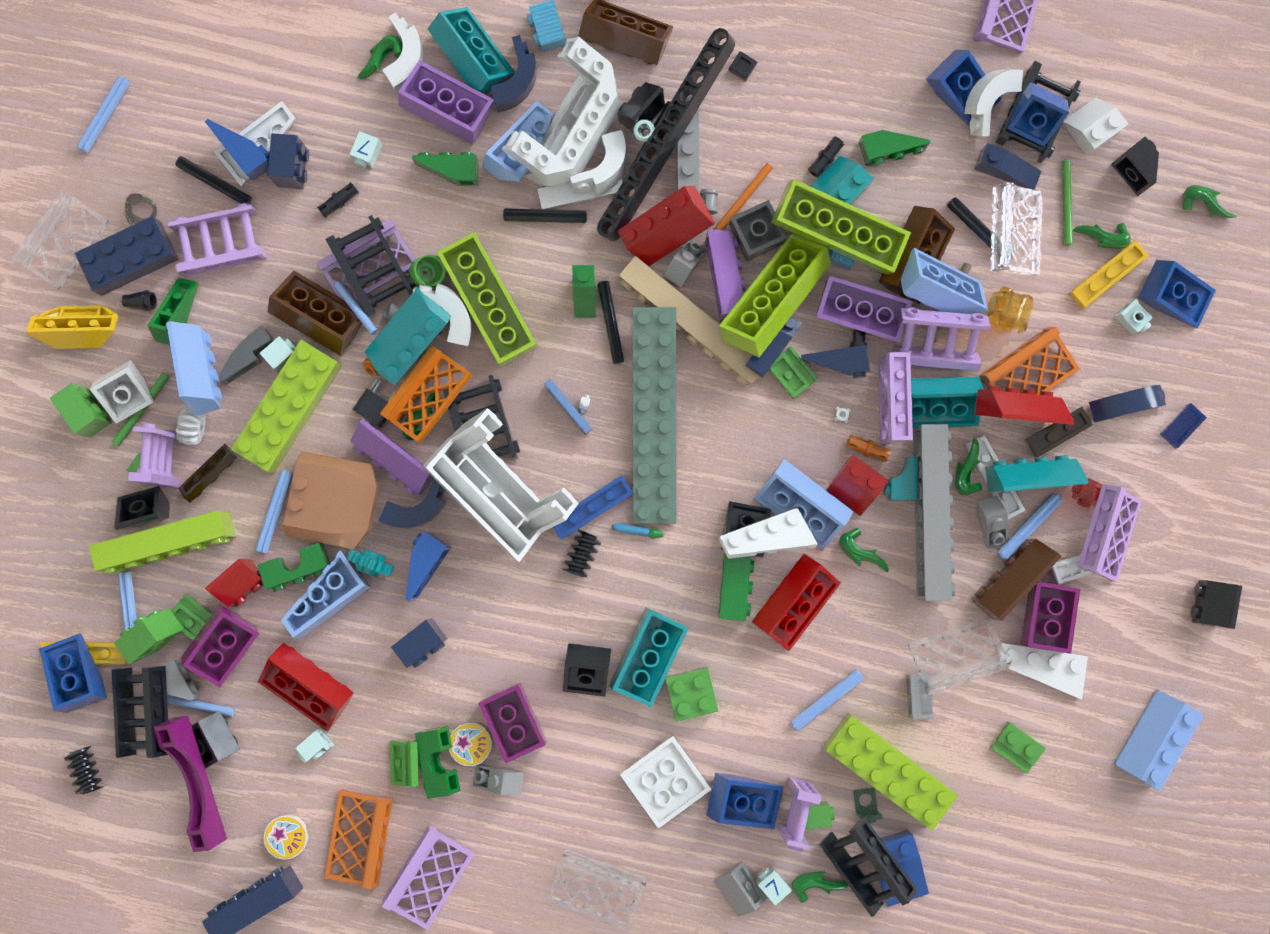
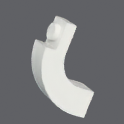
[383,12,424,94]
[964,69,1023,136]
[570,130,627,195]
[413,284,472,346]

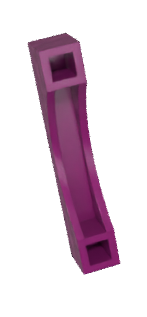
[153,715,227,852]

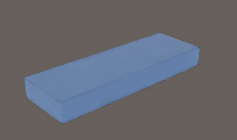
[544,379,592,435]

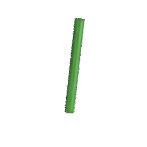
[1062,160,1073,245]
[111,372,170,446]

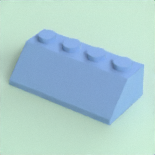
[901,248,988,314]
[167,321,222,416]
[754,460,853,551]
[1114,690,1204,791]

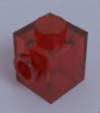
[1071,478,1102,508]

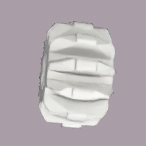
[176,408,206,445]

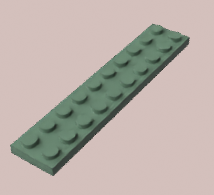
[633,307,676,523]

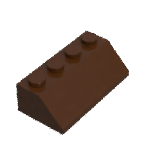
[578,0,673,65]
[879,205,955,304]
[267,270,367,356]
[972,539,1062,621]

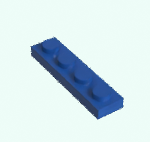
[553,475,633,540]

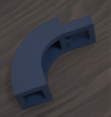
[490,35,537,113]
[1089,385,1166,423]
[379,479,446,528]

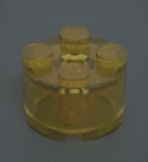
[985,287,1034,333]

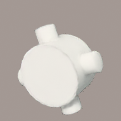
[579,394,591,413]
[833,406,851,423]

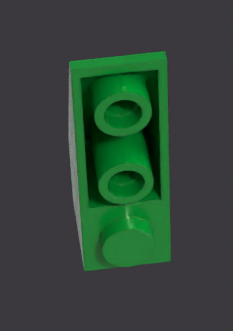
[859,130,930,166]
[412,152,478,186]

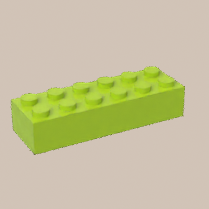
[771,179,911,275]
[437,231,538,368]
[719,234,831,358]
[231,340,343,474]
[89,510,236,574]
[822,713,958,831]

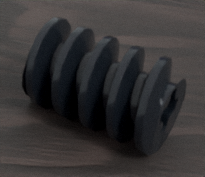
[561,529,601,577]
[64,745,104,795]

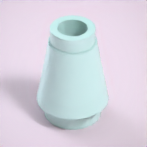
[634,120,655,142]

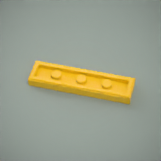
[1068,240,1149,309]
[40,642,128,665]

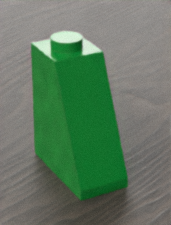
[572,265,596,318]

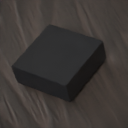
[728,51,758,81]

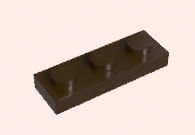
[1025,407,1093,458]
[178,444,237,503]

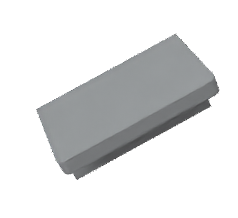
[715,861,767,916]

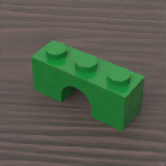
[257,543,331,592]
[415,726,461,799]

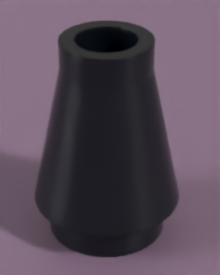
[122,290,157,311]

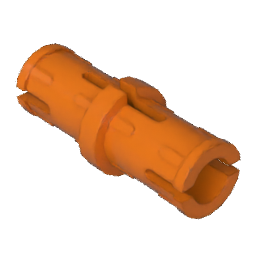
[846,434,891,462]

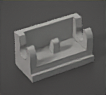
[906,673,933,720]

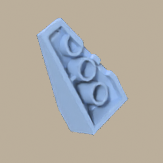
[482,101,553,182]

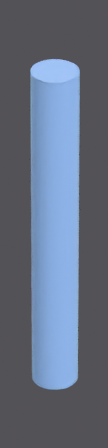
[334,281,378,335]
[168,695,235,717]

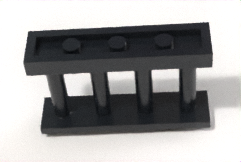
[995,61,1081,163]
[325,215,415,317]
[443,375,520,460]
[112,666,168,758]
[819,817,918,917]

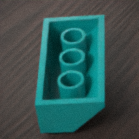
[427,7,515,94]
[805,156,874,243]
[364,288,451,385]
[911,377,983,428]
[986,455,1088,492]
[609,607,689,708]

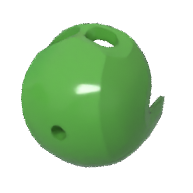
[409,255,446,287]

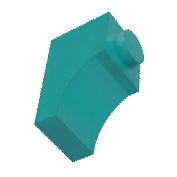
[884,457,918,501]

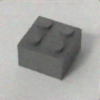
[729,200,787,261]

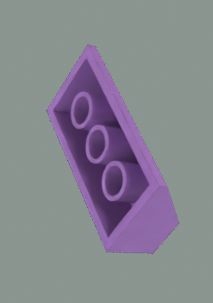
[398,60,494,145]
[705,229,746,322]
[816,275,912,342]
[350,419,434,495]

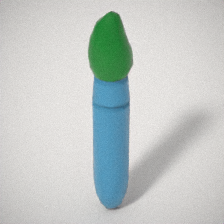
[611,524,664,538]

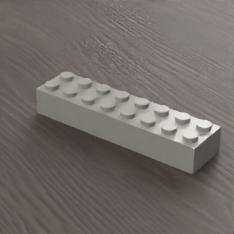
[913,424,955,601]

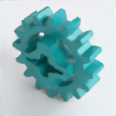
[347,548,395,577]

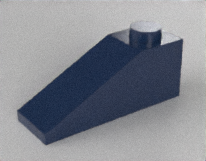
[974,143,1042,191]
[745,316,802,378]
[801,345,871,379]

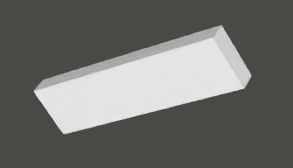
[537,177,622,210]
[964,435,1026,520]

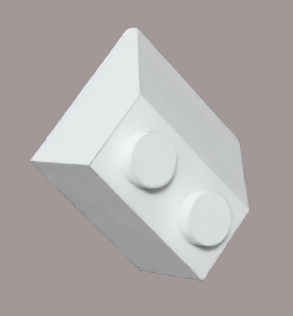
[1062,98,1128,156]
[90,360,154,424]

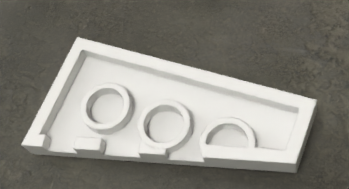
[214,101,296,188]
[719,508,817,559]
[997,643,1088,699]

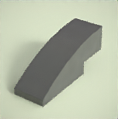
[219,326,274,385]

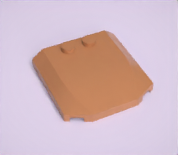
[283,452,380,550]

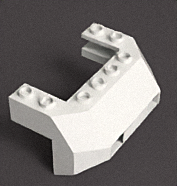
[501,37,620,186]
[423,408,578,562]

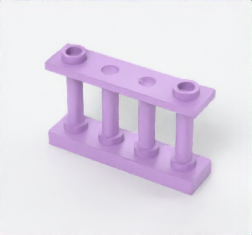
[167,203,267,276]
[892,308,991,371]
[128,423,180,487]
[777,777,822,852]

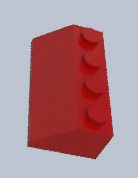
[618,186,715,267]
[975,385,1074,425]
[752,554,841,651]
[258,642,354,732]

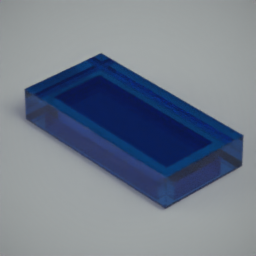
[1160,403,1207,449]

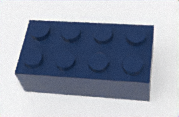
[75,216,179,296]
[202,865,303,934]

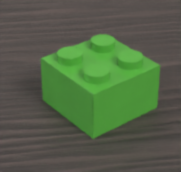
[50,383,112,438]
[114,608,184,665]
[665,667,718,722]

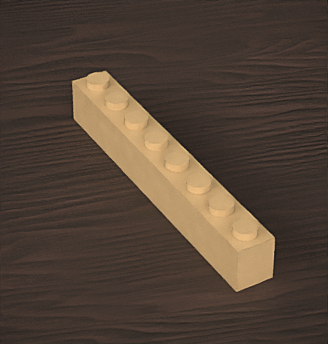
[619,256,759,386]

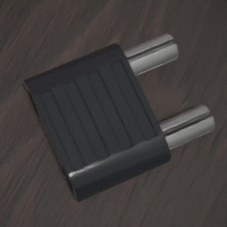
[352,378,397,428]

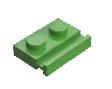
[769,346,818,399]
[172,594,213,640]
[990,722,1046,774]
[390,740,418,787]

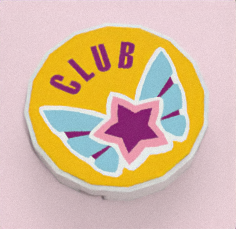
[449,722,492,766]
[264,814,309,860]

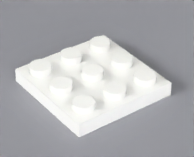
[620,735,711,829]

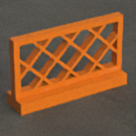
[979,326,1080,395]
[380,345,473,444]
[324,790,393,890]

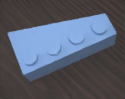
[281,550,371,639]

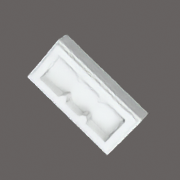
[1050,554,1093,585]

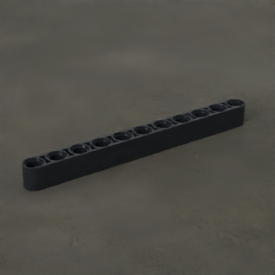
[597,28,735,241]

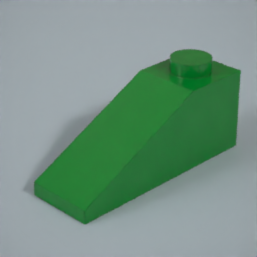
[147,277,198,345]

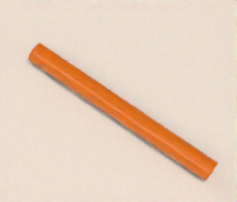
[714,163,773,230]

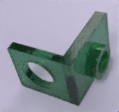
[853,788,883,823]

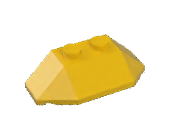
[26,305,119,349]

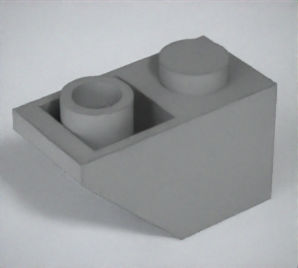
[663,240,707,287]
[977,496,1008,549]
[164,659,201,701]
[473,764,524,795]

